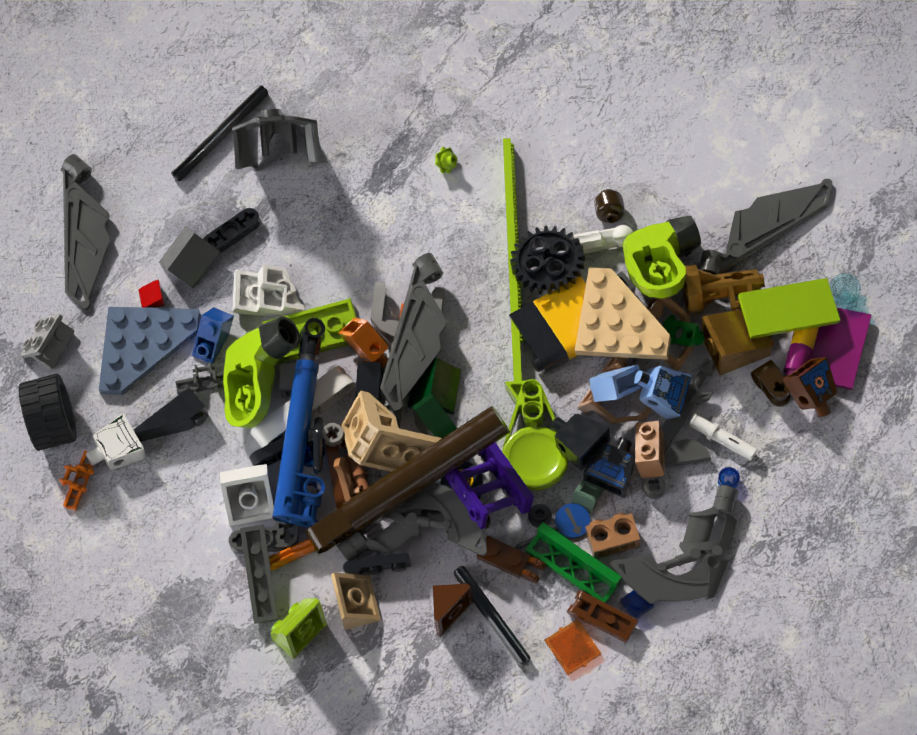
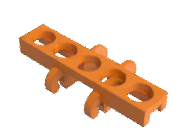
[59,450,94,511]

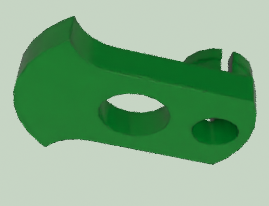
[662,314,705,347]

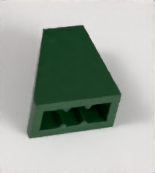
[412,393,457,439]

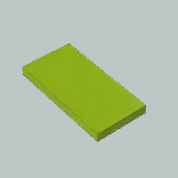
[738,278,840,339]
[262,298,356,365]

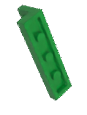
[525,522,622,603]

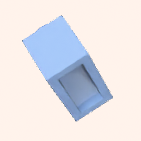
[589,365,642,402]

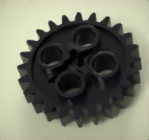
[510,225,585,295]

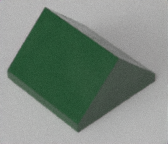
[408,358,461,414]

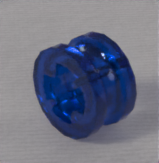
[717,467,740,488]

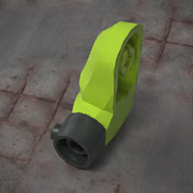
[623,215,701,299]
[223,316,301,429]

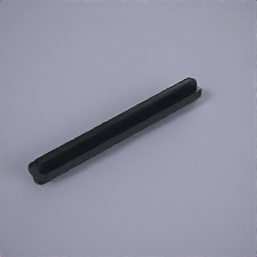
[454,566,530,666]

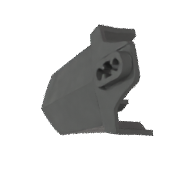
[232,109,322,172]

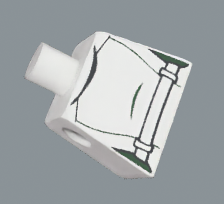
[86,414,146,470]

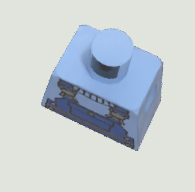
[634,366,692,420]

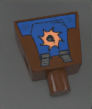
[782,357,837,417]

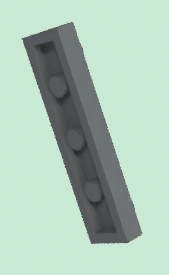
[240,525,278,624]

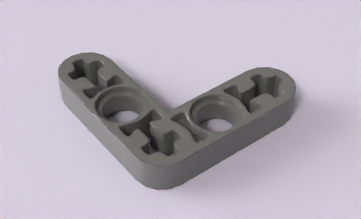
[229,487,299,554]

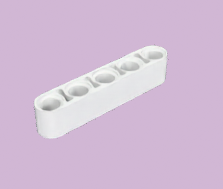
[250,366,356,447]

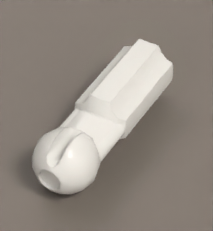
[574,225,633,254]

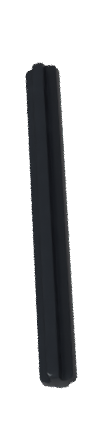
[171,85,268,181]

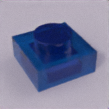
[620,590,654,619]

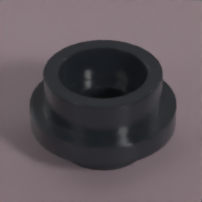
[528,504,552,528]

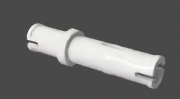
[689,414,758,461]

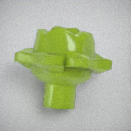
[435,147,458,174]

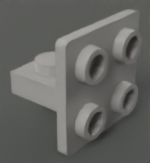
[21,314,75,369]

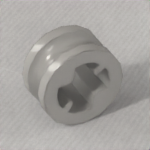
[323,423,343,447]

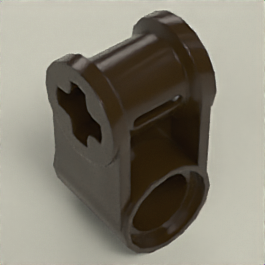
[750,360,790,407]

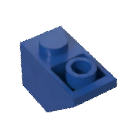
[191,307,234,364]

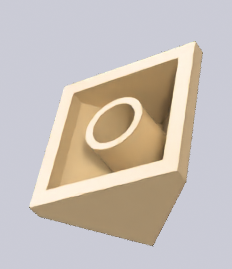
[331,573,381,630]

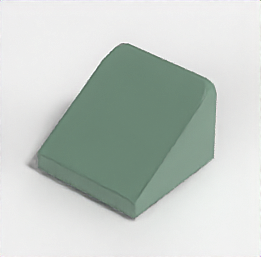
[571,479,604,514]

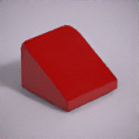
[138,279,165,308]

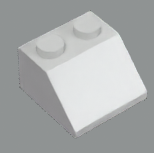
[220,464,274,526]

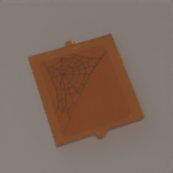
[544,619,601,676]

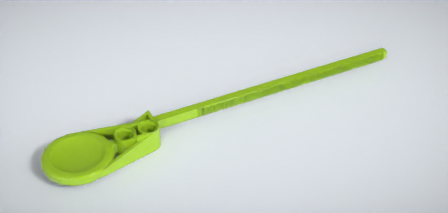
[502,138,569,491]

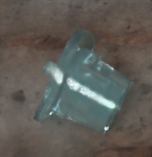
[829,273,861,305]

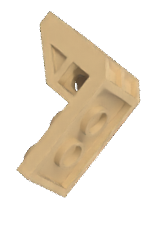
[341,391,441,472]

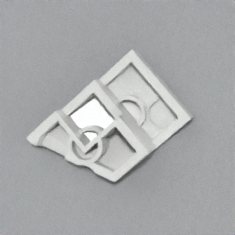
[232,264,305,316]

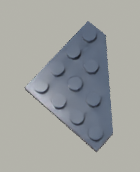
[99,307,200,395]

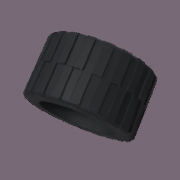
[18,374,77,451]

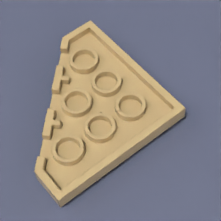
[575,268,671,360]

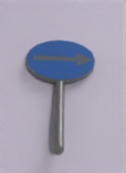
[515,503,591,549]

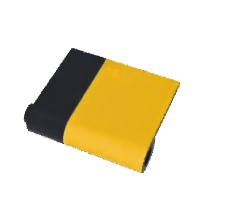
[509,277,586,374]

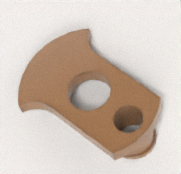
[334,457,363,501]

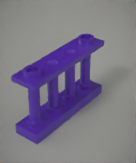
[444,443,534,529]

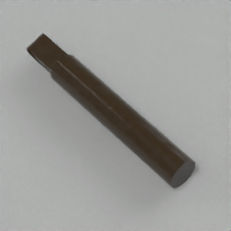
[306,406,510,554]

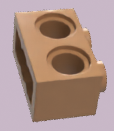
[635,421,665,479]
[586,513,640,559]

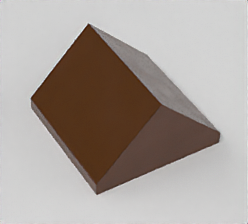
[433,584,473,637]

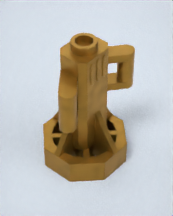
[682,265,765,316]

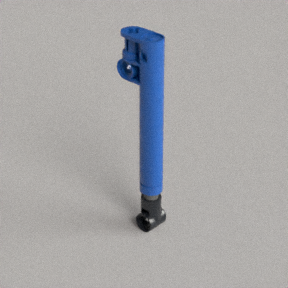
[272,318,325,528]

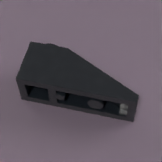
[133,387,209,442]

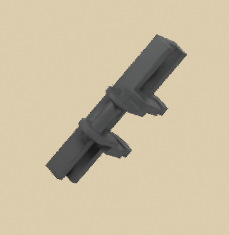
[175,362,224,395]

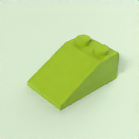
[270,598,327,659]

